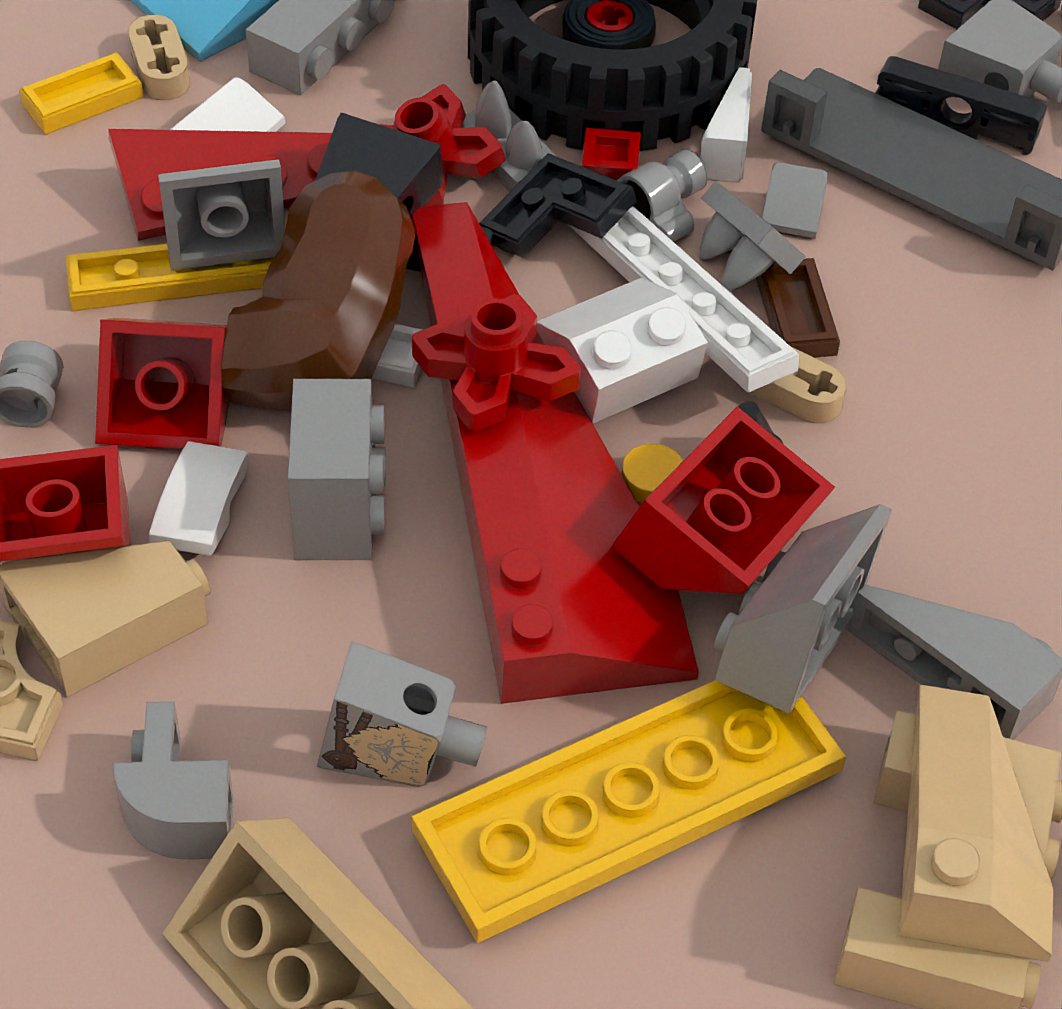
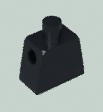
[315,112,444,220]

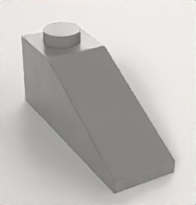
[848,585,1062,740]

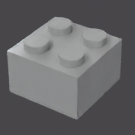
[288,379,386,560]

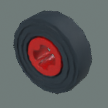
[562,0,656,50]

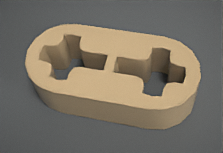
[128,14,190,100]
[742,347,847,423]

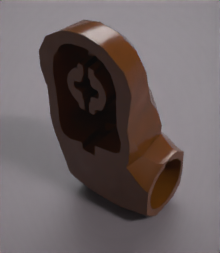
[221,171,416,411]

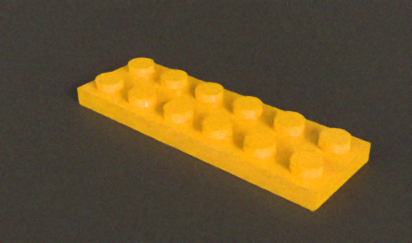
[411,680,846,944]

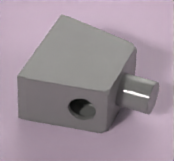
[938,0,1062,103]

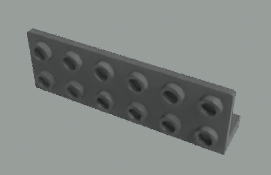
[761,68,1062,271]

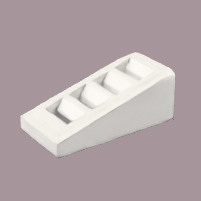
[700,67,752,182]

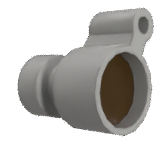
[617,149,707,242]

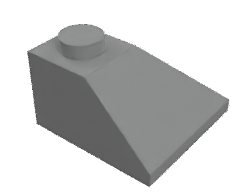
[158,159,285,271]

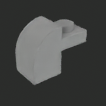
[113,701,233,859]

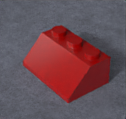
[611,406,835,594]

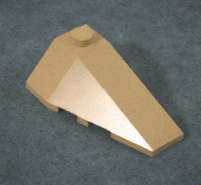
[898,685,1053,962]

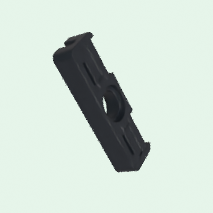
[875,56,1047,155]

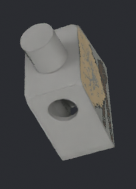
[317,641,487,787]

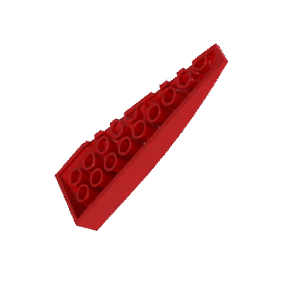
[412,202,699,704]

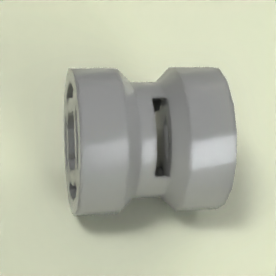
[0,341,64,427]

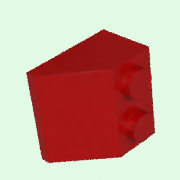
[95,318,230,449]
[0,445,131,562]

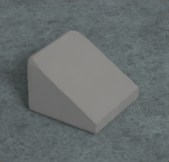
[762,162,828,239]

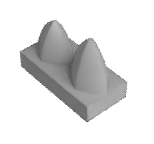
[461,81,556,192]
[699,181,806,291]

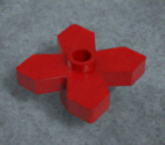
[379,84,506,206]
[412,294,581,432]

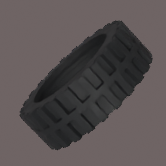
[467,0,757,151]

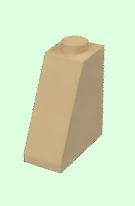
[0,541,211,697]

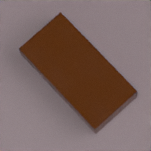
[756,258,840,358]

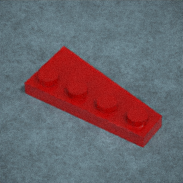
[108,129,332,241]

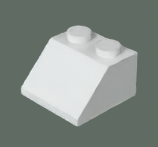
[537,278,708,424]

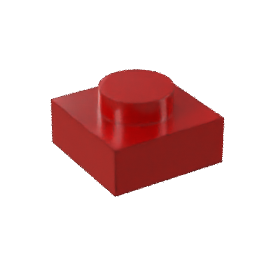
[582,128,641,180]

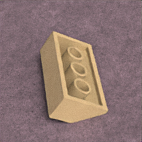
[162,817,474,1009]

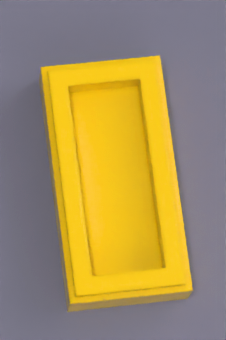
[19,52,144,135]

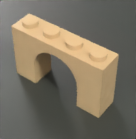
[834,710,1062,1009]

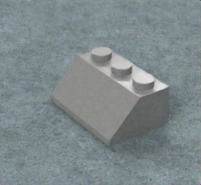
[714,504,892,714]

